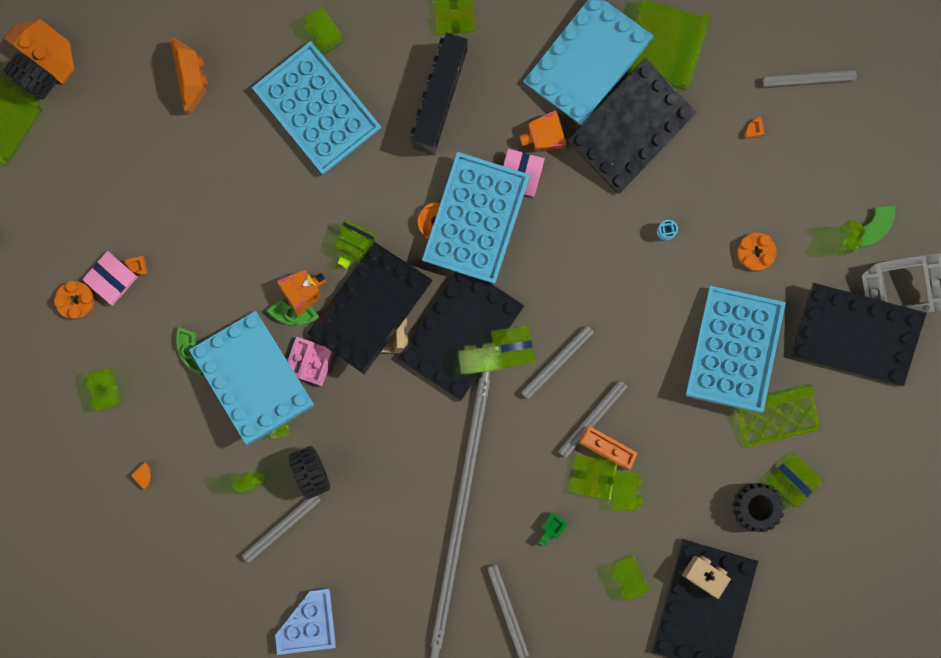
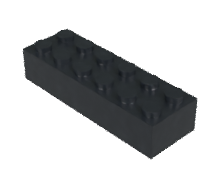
[410,32,468,155]

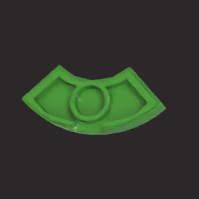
[858,206,895,247]
[266,299,319,326]
[176,327,203,375]

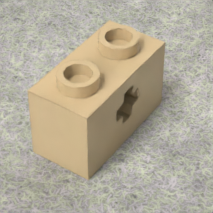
[682,555,731,599]

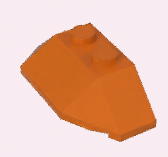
[4,19,75,84]
[170,37,208,115]

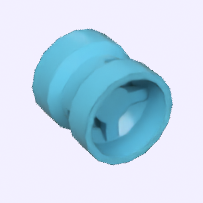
[657,220,678,241]

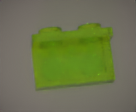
[838,220,866,255]

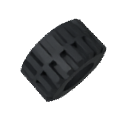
[3,52,57,100]
[289,446,330,499]
[732,483,785,532]

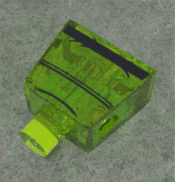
[335,219,378,269]

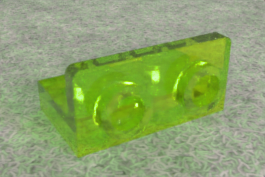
[231,472,267,494]
[613,472,642,511]
[611,555,650,602]

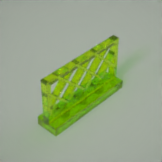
[735,384,821,448]

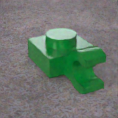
[538,512,569,547]

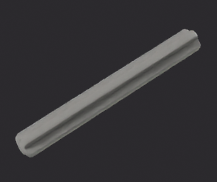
[762,70,857,87]
[522,326,593,399]
[559,381,627,458]
[242,496,321,563]
[488,565,529,658]

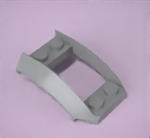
[862,253,941,313]

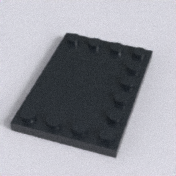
[566,58,697,194]
[307,242,433,375]
[397,272,524,401]
[791,282,927,386]
[652,539,758,658]

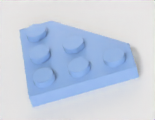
[275,588,336,655]

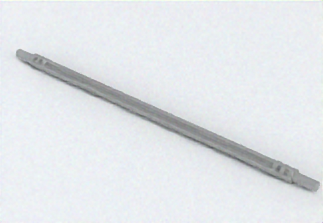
[430,360,492,658]

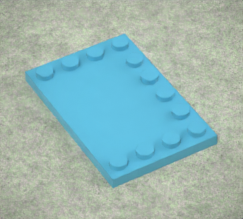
[523,0,654,125]
[252,41,382,175]
[422,152,530,284]
[686,286,786,414]
[189,311,314,446]

